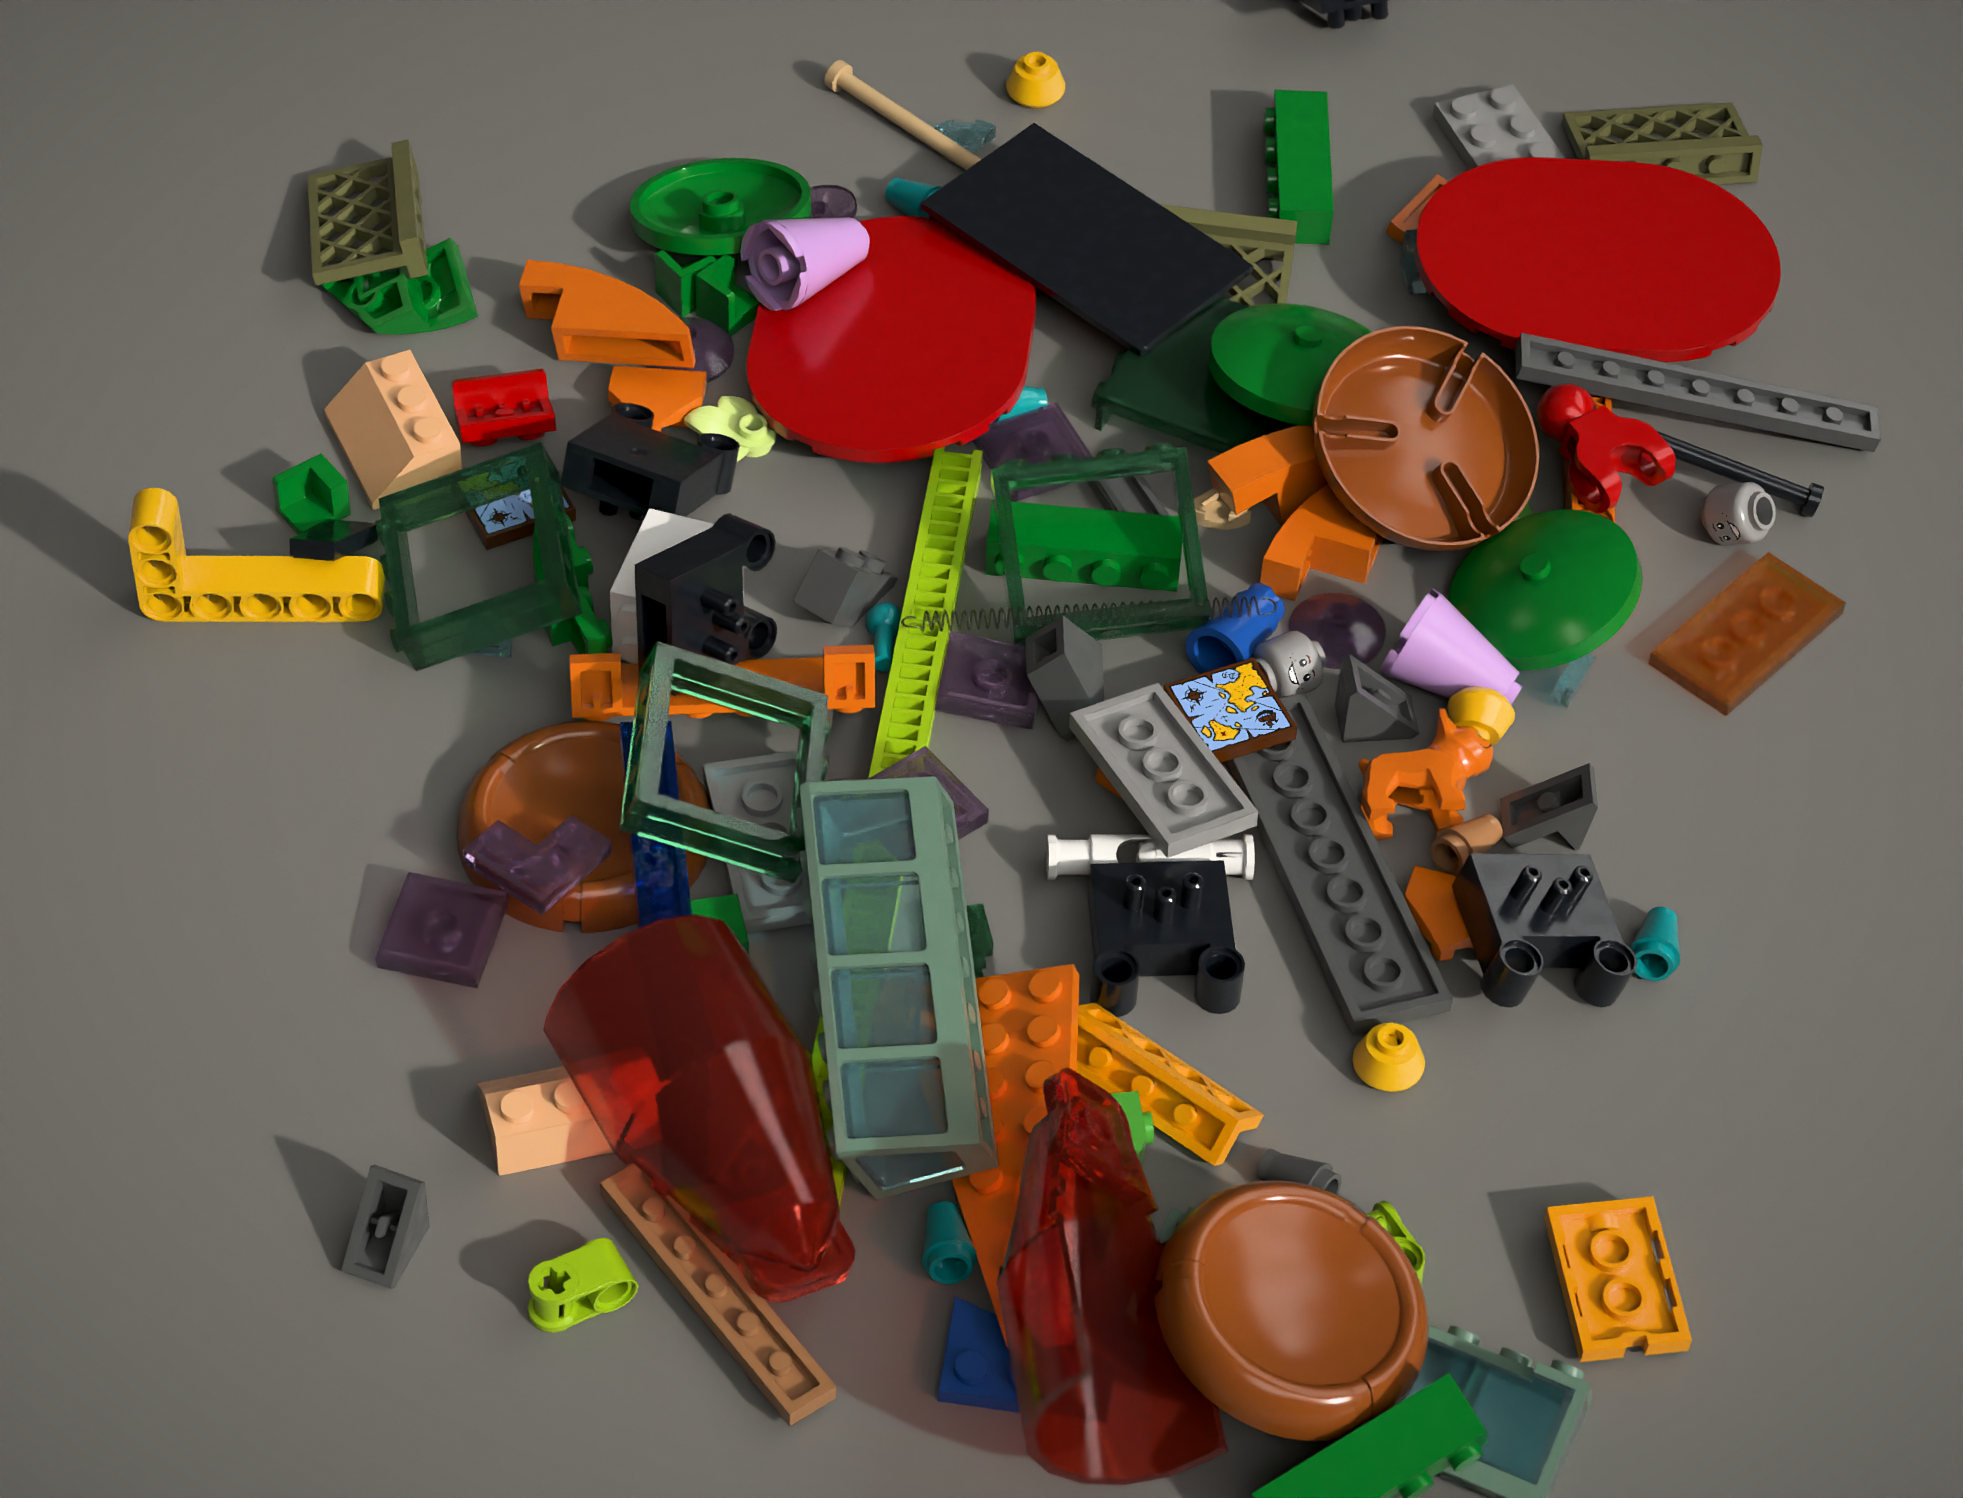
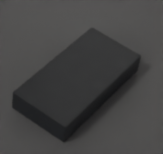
[289,520,379,561]

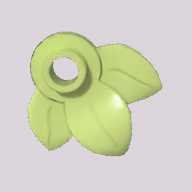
[684,396,777,462]

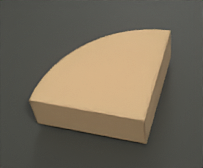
[1183,488,1251,530]

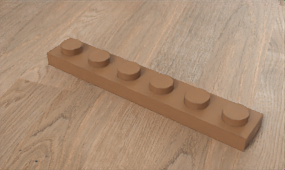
[600,1156,836,1426]

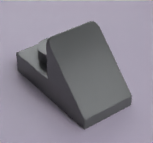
[1500,763,1598,850]

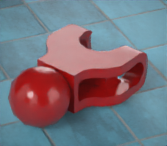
[1537,383,1676,514]

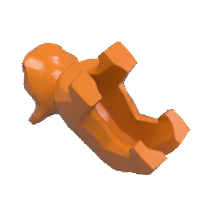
[1358,708,1493,840]

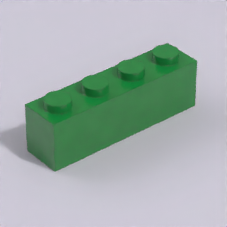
[1263,90,1334,245]
[985,500,1184,592]
[1251,1373,1488,1498]

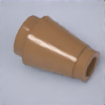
[1430,814,1503,876]

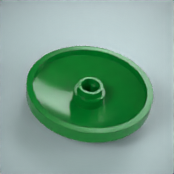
[630,158,812,255]
[1208,303,1372,426]
[1448,509,1643,671]

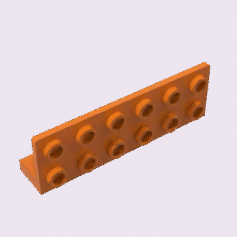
[570,645,875,721]

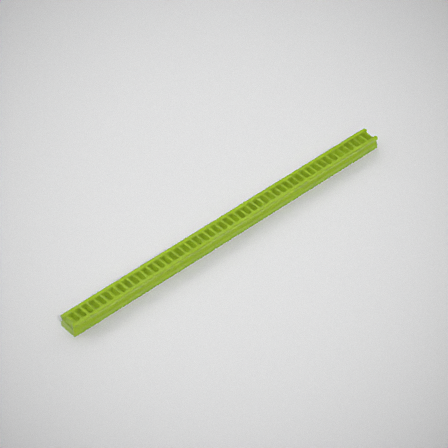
[777,447,983,1258]

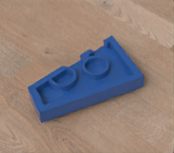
[938,1296,1114,1425]

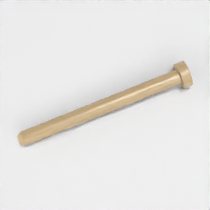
[824,60,981,170]

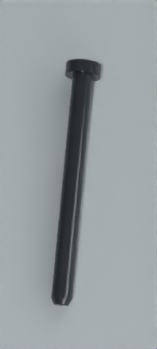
[1657,431,1824,518]

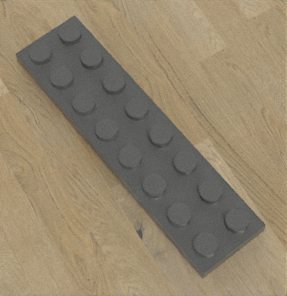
[1227,693,1453,1035]

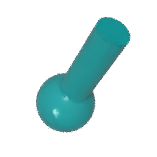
[866,602,902,672]

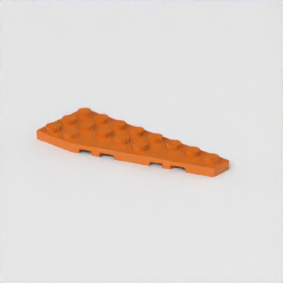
[917,964,1080,1357]

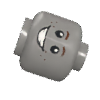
[1701,482,1776,546]
[1253,631,1326,698]

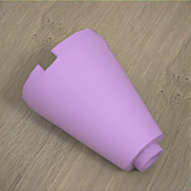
[740,217,870,311]
[1380,589,1523,705]

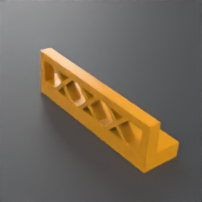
[1076,1003,1264,1166]

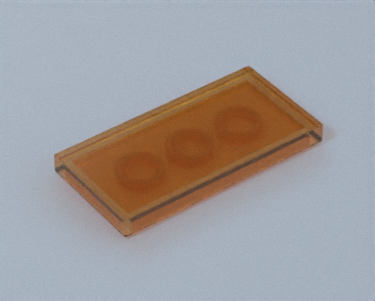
[1648,552,1846,716]

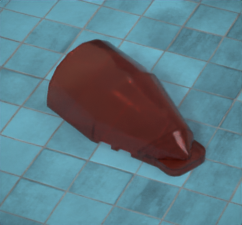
[543,914,856,1303]
[997,1068,1228,1485]

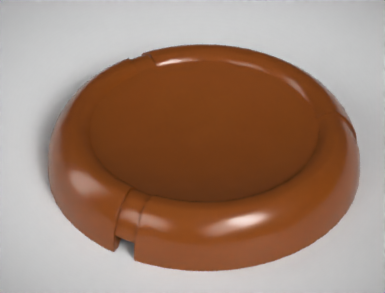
[1312,326,1539,551]
[457,721,713,933]
[1155,1180,1429,1441]

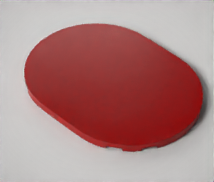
[1415,157,1781,362]
[746,216,1036,463]

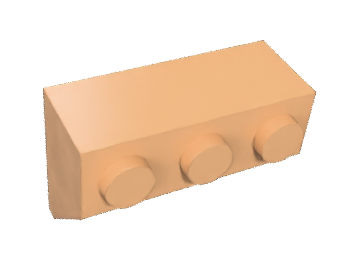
[324,350,462,510]
[477,1052,659,1176]

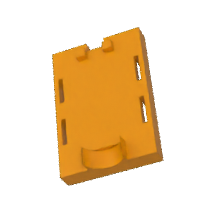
[1544,1196,1692,1362]

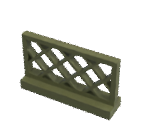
[1562,102,1763,185]
[307,139,428,285]
[1160,204,1298,318]

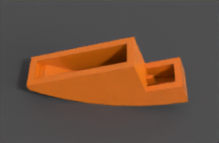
[519,259,696,368]
[1207,425,1328,526]
[1260,484,1384,601]

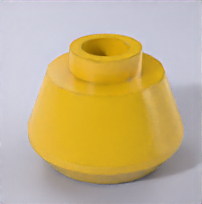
[1006,52,1065,109]
[1447,686,1515,746]
[1352,1023,1425,1092]

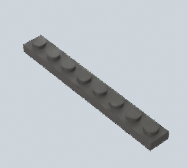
[1515,333,1881,452]

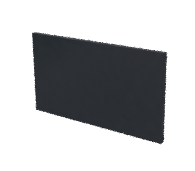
[921,123,1253,357]

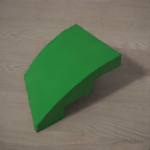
[321,237,479,335]

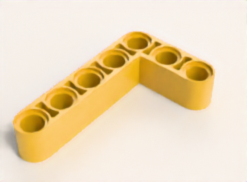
[128,487,386,622]

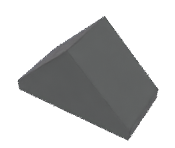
[1335,654,1419,743]
[341,1164,430,1289]

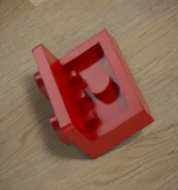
[451,369,557,446]

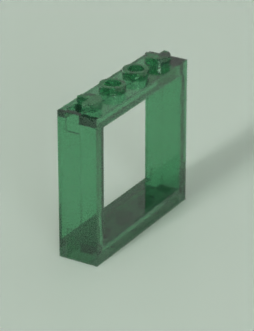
[375,442,583,671]
[990,443,1210,651]
[619,641,832,883]

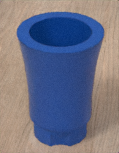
[1185,583,1285,674]

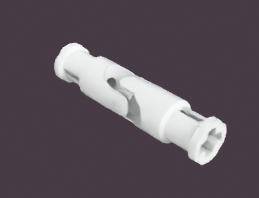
[1046,834,1255,880]

